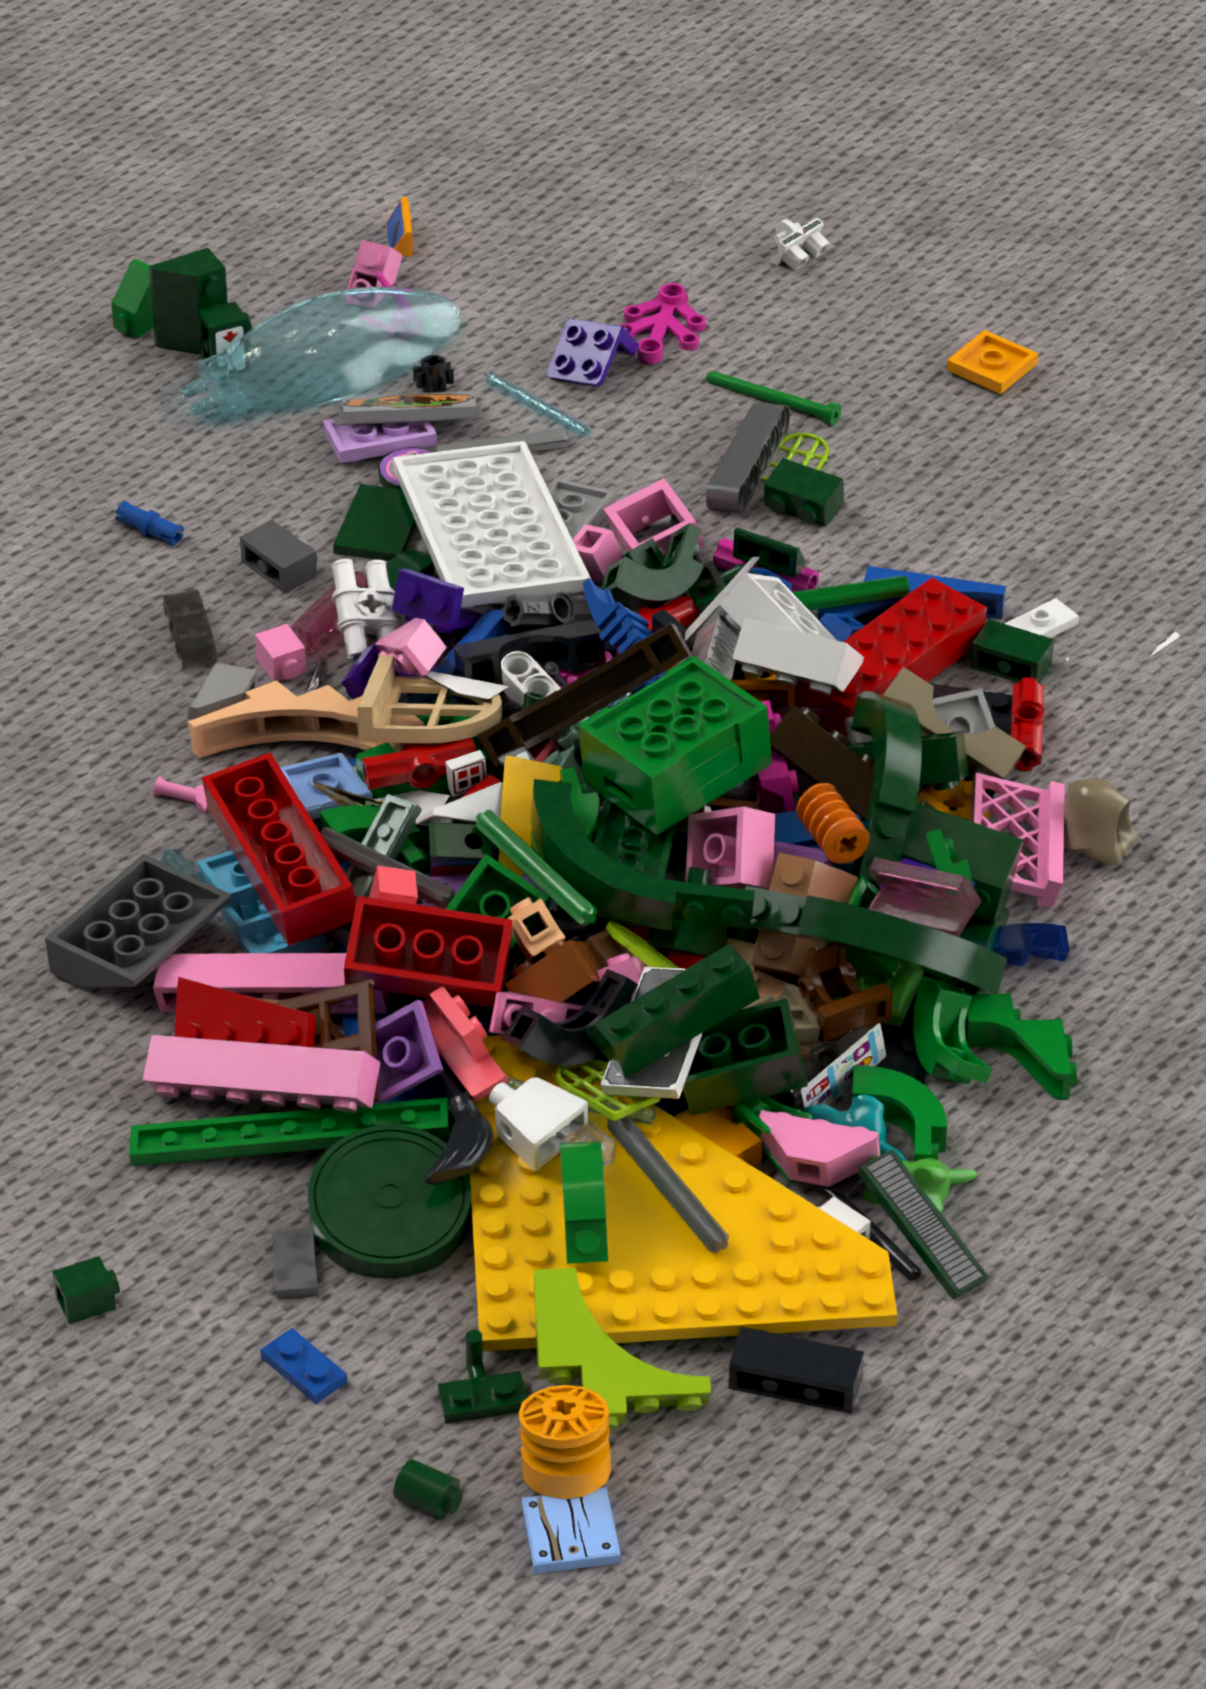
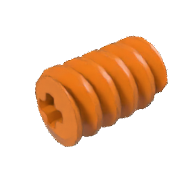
[796,783,870,864]

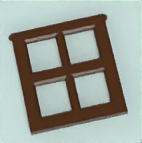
[275,979,379,1112]

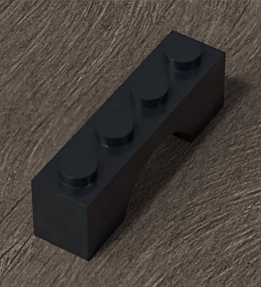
[453,620,606,685]

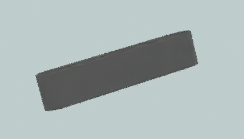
[706,403,790,512]

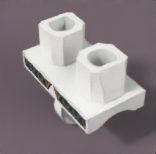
[770,218,830,271]

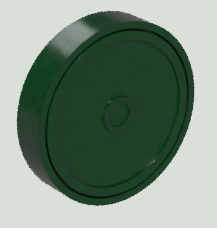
[308,1125,471,1278]

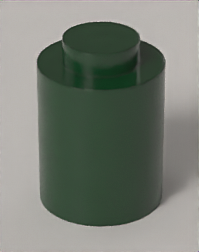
[393,1459,463,1519]

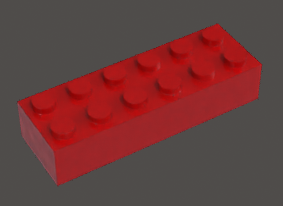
[795,577,987,741]
[201,752,356,946]

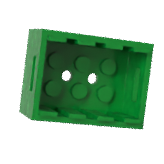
[578,655,772,835]

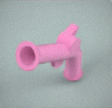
[154,776,208,814]

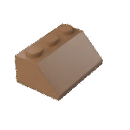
[751,853,858,981]

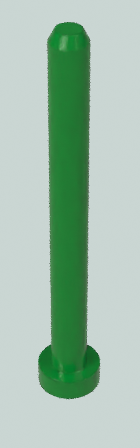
[706,371,841,426]

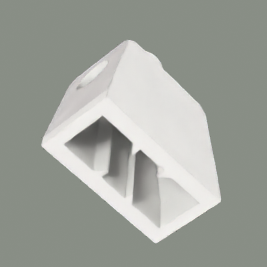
[489,1077,588,1172]

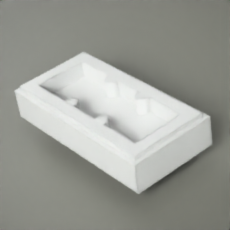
[1004,598,1079,638]

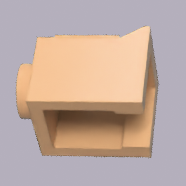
[507,898,566,961]

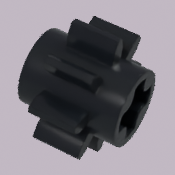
[413,355,454,393]

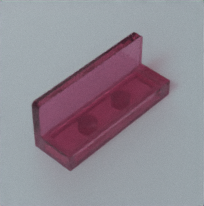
[290,571,368,657]
[868,858,981,936]

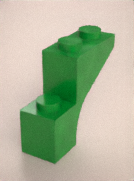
[965,993,1077,1100]

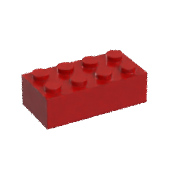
[344,896,513,1008]

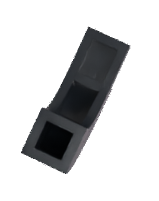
[502,969,638,1066]

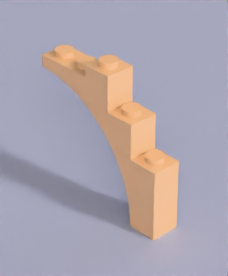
[188,680,424,758]

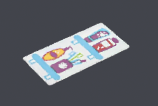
[801,1023,886,1108]

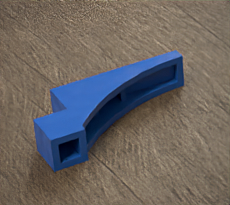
[818,566,1006,625]

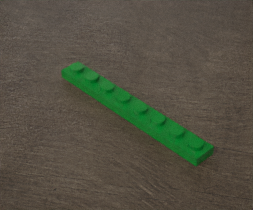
[129,1097,450,1166]

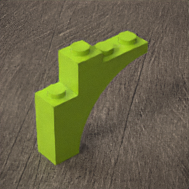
[533,1268,711,1431]

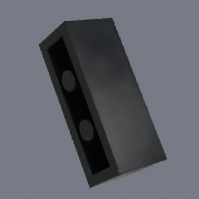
[728,1327,864,1414]

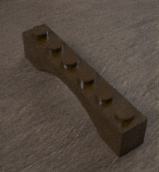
[477,623,693,767]

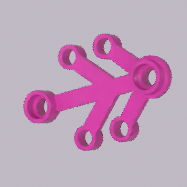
[620,283,706,365]

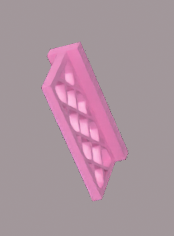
[971,773,1065,907]

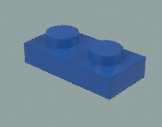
[260,1328,347,1404]

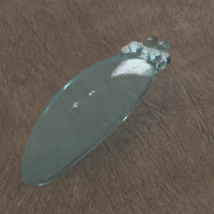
[180,287,462,423]

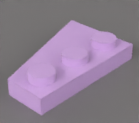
[323,420,437,463]

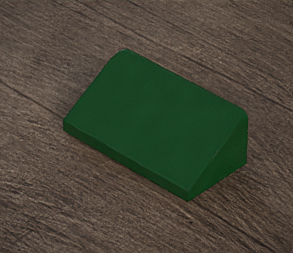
[733,527,805,578]

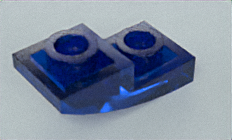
[992,923,1070,966]

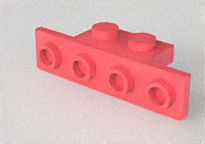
[422,986,509,1101]

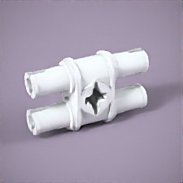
[331,559,402,663]

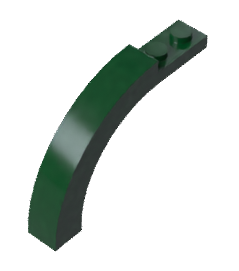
[850,691,922,890]
[530,779,755,931]
[746,886,1007,994]

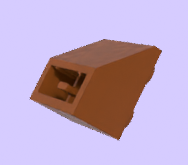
[505,939,604,1002]

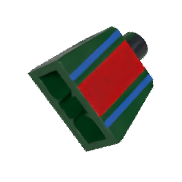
[429,823,499,877]

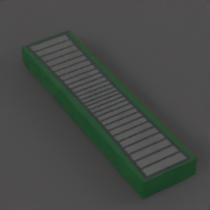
[858,1149,989,1299]

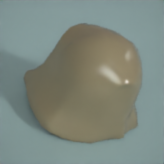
[1064,778,1139,866]

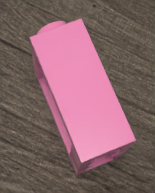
[603,478,705,557]

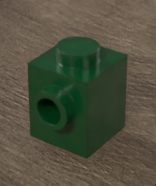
[52,1256,120,1324]

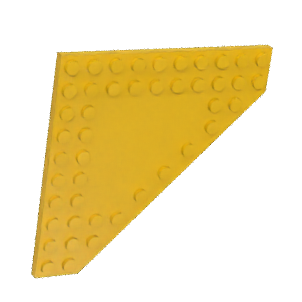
[465,1035,897,1351]

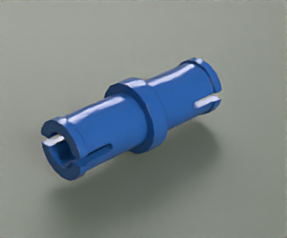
[115,501,184,546]

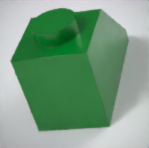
[111,258,154,339]

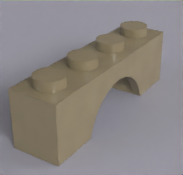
[883,667,1026,793]

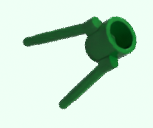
[733,1097,813,1183]

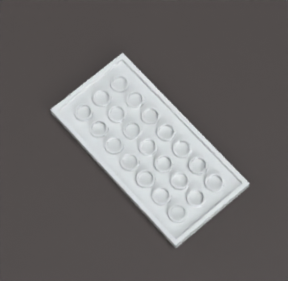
[393,441,591,609]

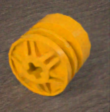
[518,1385,611,1499]

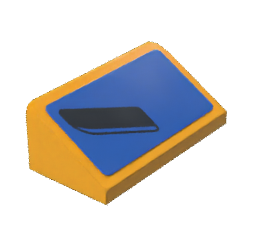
[386,196,413,257]

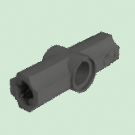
[502,592,595,630]

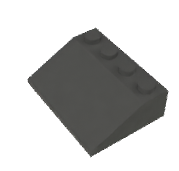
[45,854,232,987]

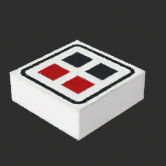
[445,750,487,797]

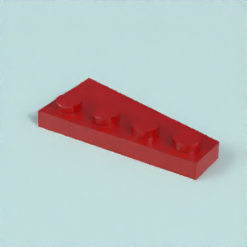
[174,977,316,1047]

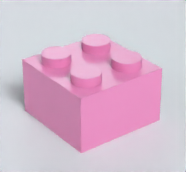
[686,806,775,890]

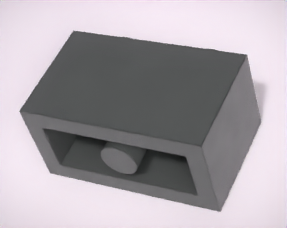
[240,520,317,594]

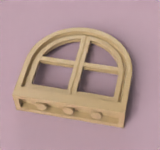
[357,655,502,743]

